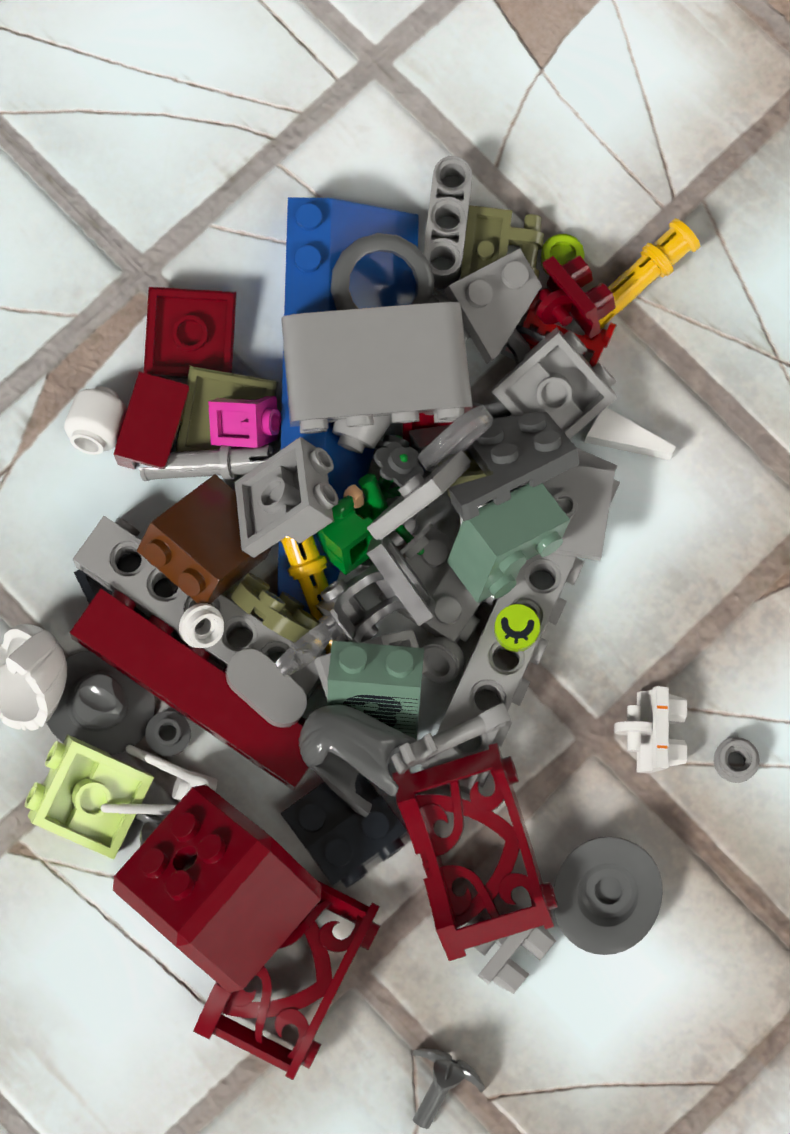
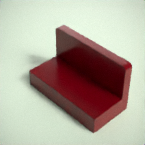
[113,371,190,470]

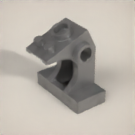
[315,535,436,643]

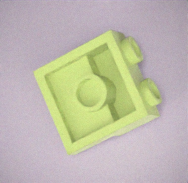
[25,734,154,859]

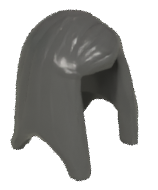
[298,704,417,817]

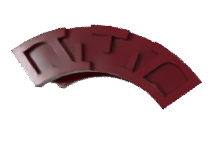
[392,743,558,961]
[193,880,381,1080]

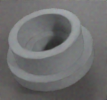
[714,737,760,783]

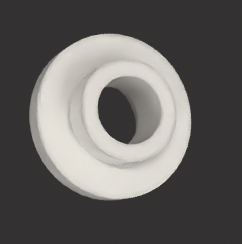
[179,603,224,648]

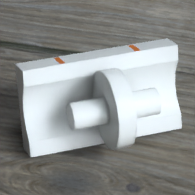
[614,686,687,773]

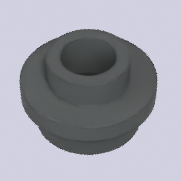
[145,711,191,757]

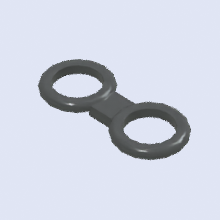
[331,233,531,421]

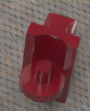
[537,255,616,339]

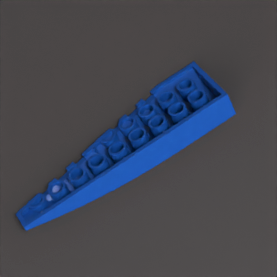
[277,197,419,639]

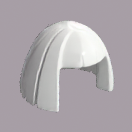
[0,624,67,731]

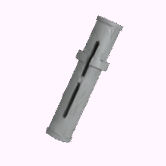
[139,445,274,481]

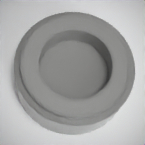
[422,637,465,684]

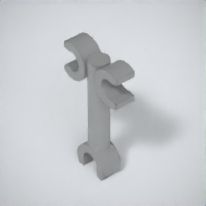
[391,703,511,774]

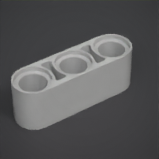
[423,156,472,289]

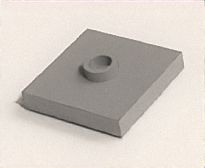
[367,450,471,541]
[521,465,615,561]

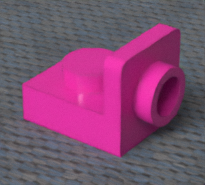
[208,396,281,448]

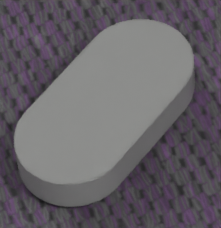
[226,649,307,728]

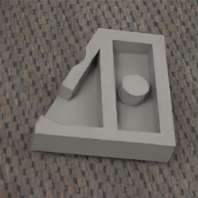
[444,248,542,364]

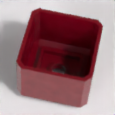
[113,784,322,993]

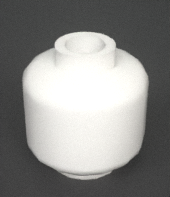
[64,386,127,455]

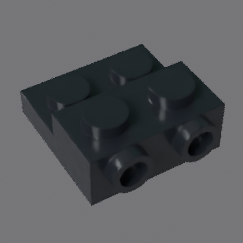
[280,773,407,889]

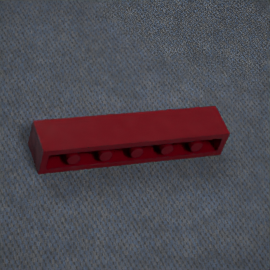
[69,589,310,791]

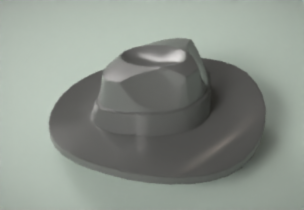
[46,651,155,755]
[554,836,663,955]

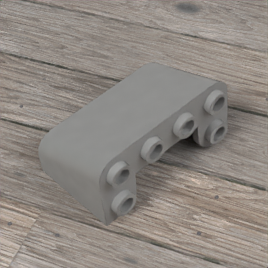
[281,302,473,434]

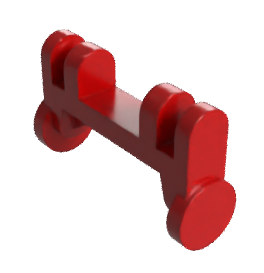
[523,290,617,367]

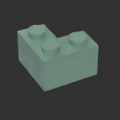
[447,483,570,603]

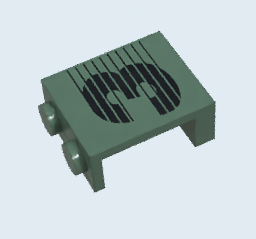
[327,640,424,740]

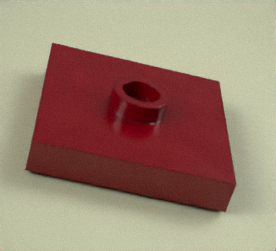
[144,287,237,378]

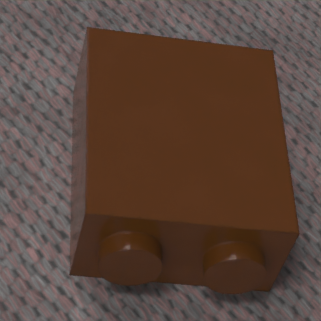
[137,474,273,604]

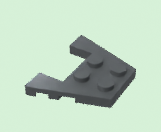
[409,412,579,521]

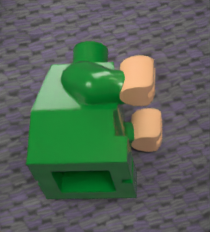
[316,485,374,575]

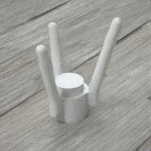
[101,745,217,815]

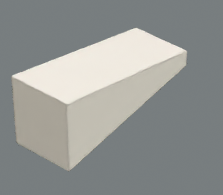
[585,407,676,460]

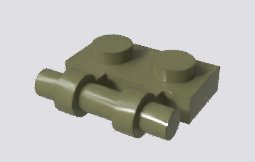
[460,205,544,280]

